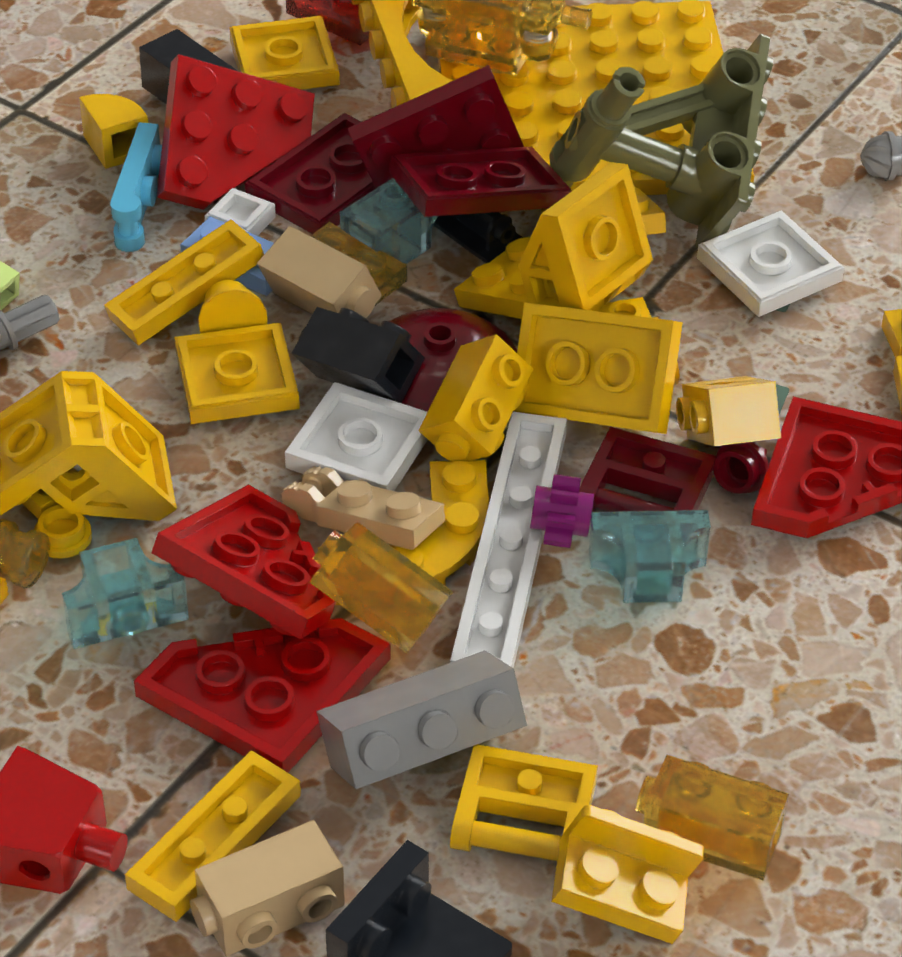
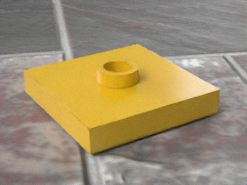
[229,16,340,90]
[174,323,300,424]

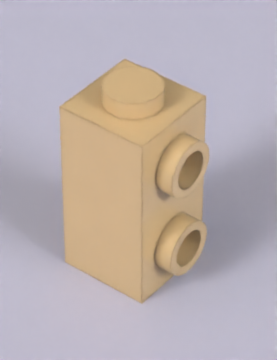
[257,226,382,318]
[190,820,345,957]

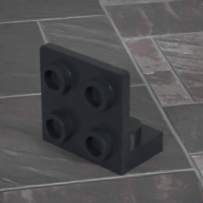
[326,840,512,957]

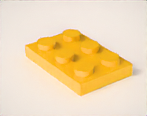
[514,302,683,434]

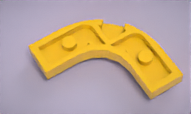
[318,460,489,605]

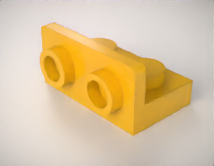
[551,805,704,944]

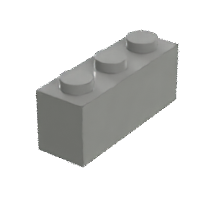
[316,650,527,789]

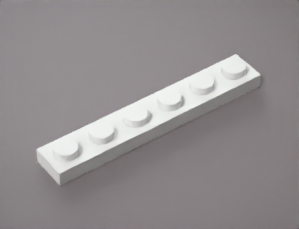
[450,411,567,668]

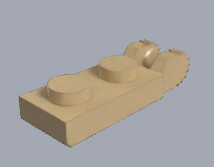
[280,466,445,550]

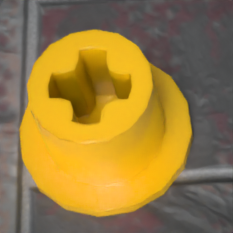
[198,279,268,333]

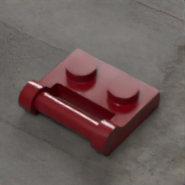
[579,426,717,541]

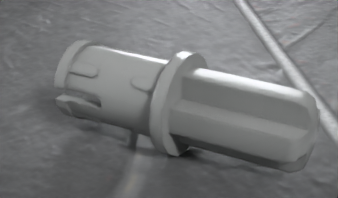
[0,295,60,351]

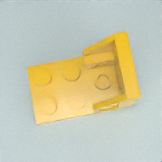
[454,162,653,319]
[0,371,177,521]

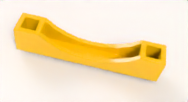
[351,0,452,108]

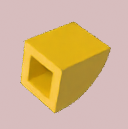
[79,94,148,169]

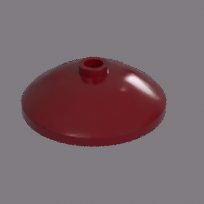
[389,308,517,412]

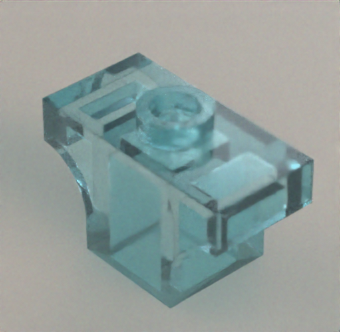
[340,178,438,271]
[589,510,711,603]
[62,538,189,649]

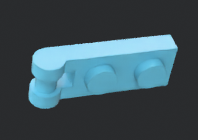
[110,122,162,252]

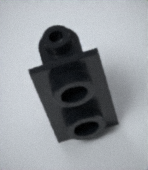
[420,212,524,263]

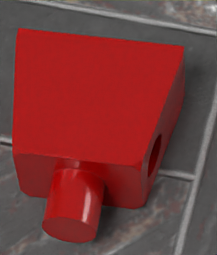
[0,746,128,894]

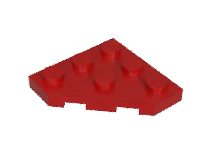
[157,54,315,210]
[751,396,902,538]
[151,484,337,640]
[134,618,391,773]

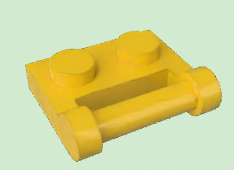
[450,744,598,861]

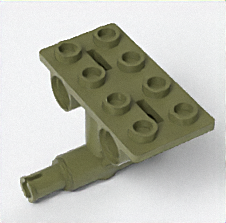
[549,34,773,248]

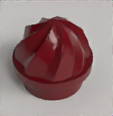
[713,441,769,494]

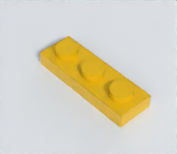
[104,219,264,346]
[125,750,301,922]

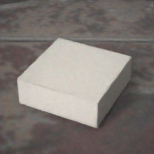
[205,188,276,236]

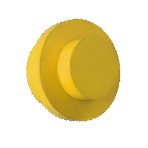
[33,505,92,558]

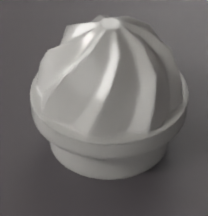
[860,131,902,181]

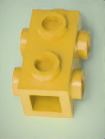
[418,334,533,461]

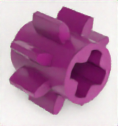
[530,474,594,548]

